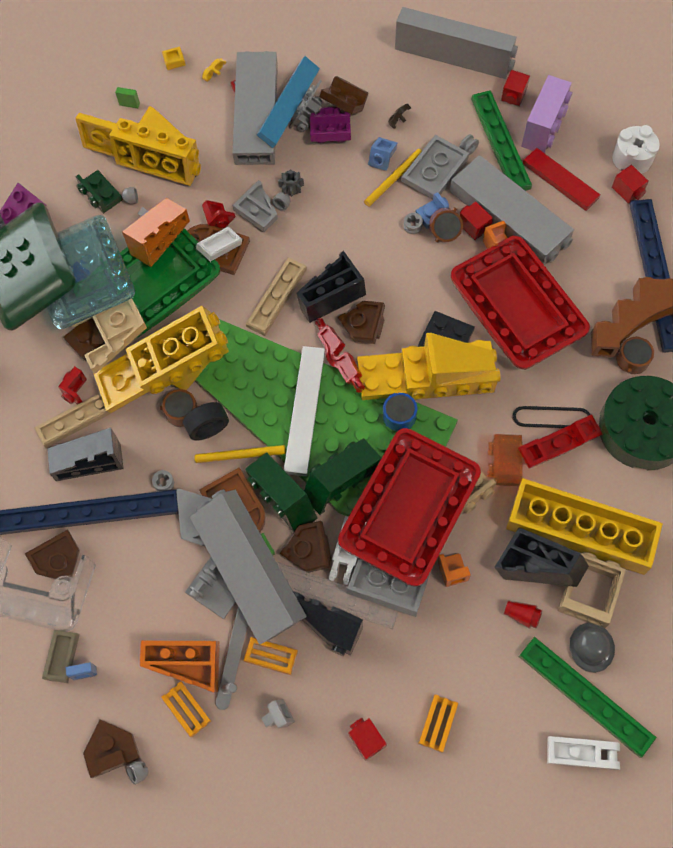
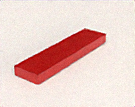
[523,148,601,211]

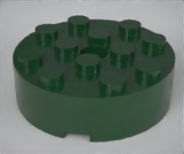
[599,376,673,471]

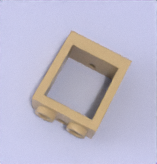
[558,552,626,628]

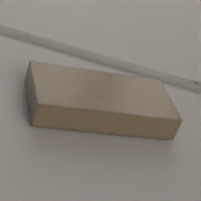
[42,630,79,683]

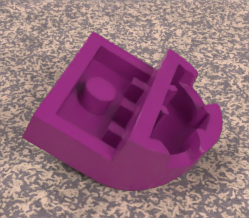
[310,107,351,143]

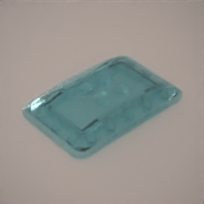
[47,215,135,329]

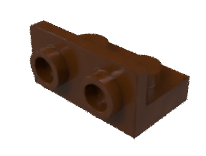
[319,76,369,114]

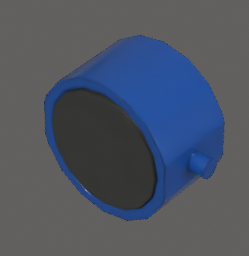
[383,393,417,431]

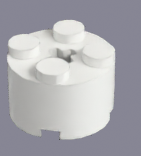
[612,125,660,174]

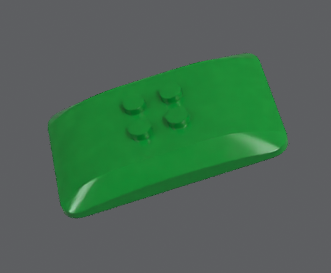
[74,228,220,340]

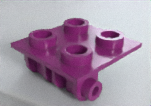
[0,183,50,224]

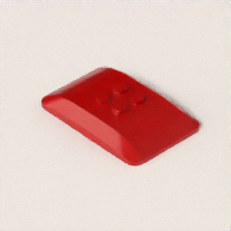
[451,236,590,370]
[338,428,481,587]

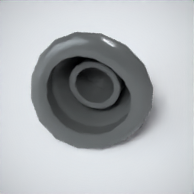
[569,623,615,673]

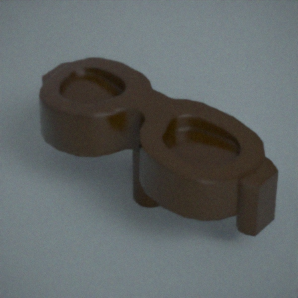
[388,103,411,129]

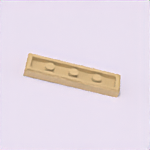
[246,257,307,336]
[34,393,126,448]

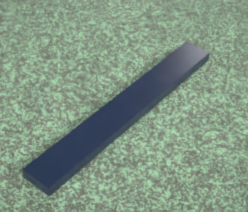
[630,199,673,353]
[0,489,179,535]

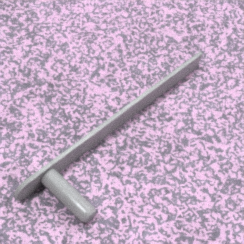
[216,606,248,710]

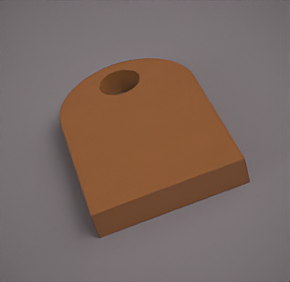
[187,224,250,275]
[199,467,266,532]

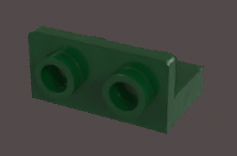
[75,170,123,214]

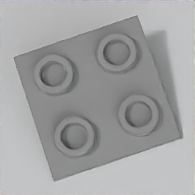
[289,80,322,132]
[185,557,236,619]

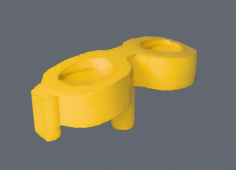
[202,58,226,82]

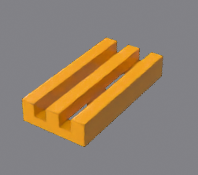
[243,637,298,675]
[161,681,212,738]
[418,694,458,753]

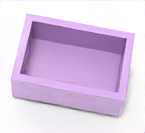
[521,75,573,153]

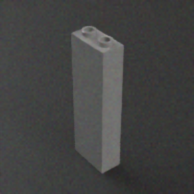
[395,7,518,79]
[233,51,278,165]
[450,155,574,265]
[190,489,307,645]

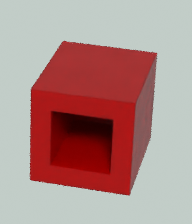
[501,70,530,107]
[612,164,649,204]
[460,201,493,240]
[348,718,387,761]

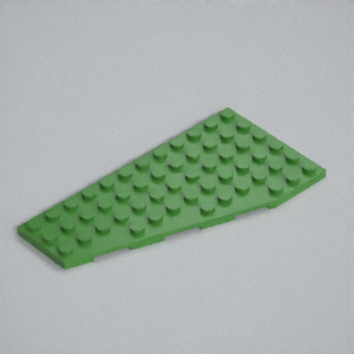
[195,319,458,517]

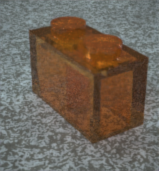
[487,434,523,486]

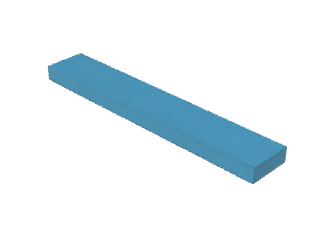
[257,56,320,148]

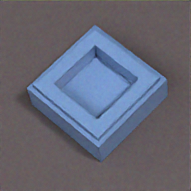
[66,662,97,680]

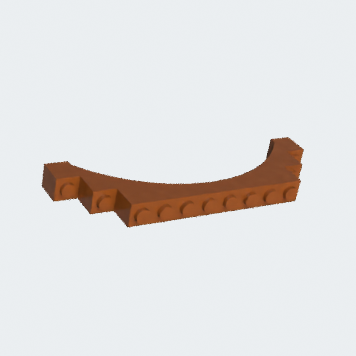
[591,277,673,357]

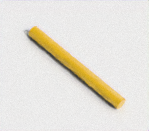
[364,149,422,207]
[195,445,286,463]

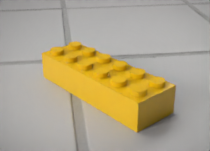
[506,478,663,575]

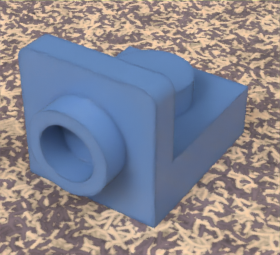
[368,137,398,171]
[416,192,449,229]

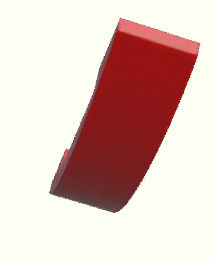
[518,414,602,469]

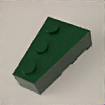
[304,438,382,515]
[245,452,318,532]

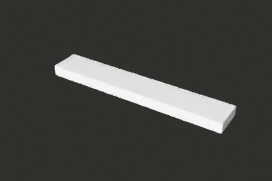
[284,346,325,476]

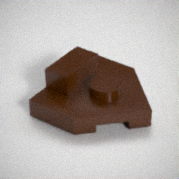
[338,301,385,344]
[63,318,105,361]
[280,520,331,573]
[25,529,80,583]
[83,719,141,779]

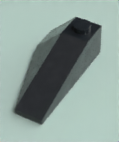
[292,590,363,656]

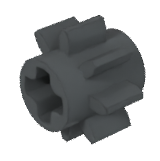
[278,169,304,197]

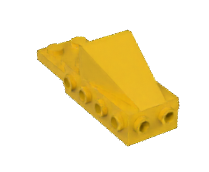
[75,106,201,186]
[93,306,229,413]
[357,333,501,400]

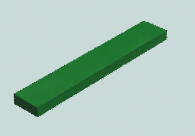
[471,90,532,191]
[518,637,657,758]

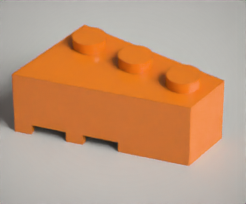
[122,198,190,267]
[140,640,220,693]

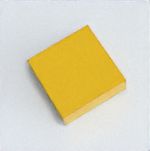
[162,46,186,70]

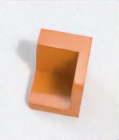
[483,221,507,249]
[437,553,471,587]

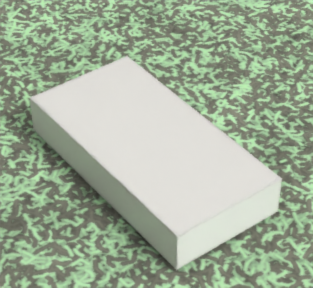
[196,227,242,262]

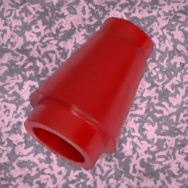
[504,601,542,629]

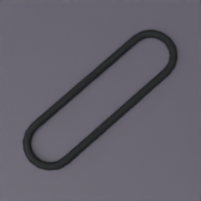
[513,406,591,428]

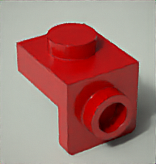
[202,200,236,228]
[58,366,87,404]

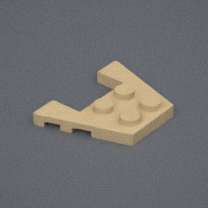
[63,293,147,374]

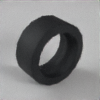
[183,402,229,441]

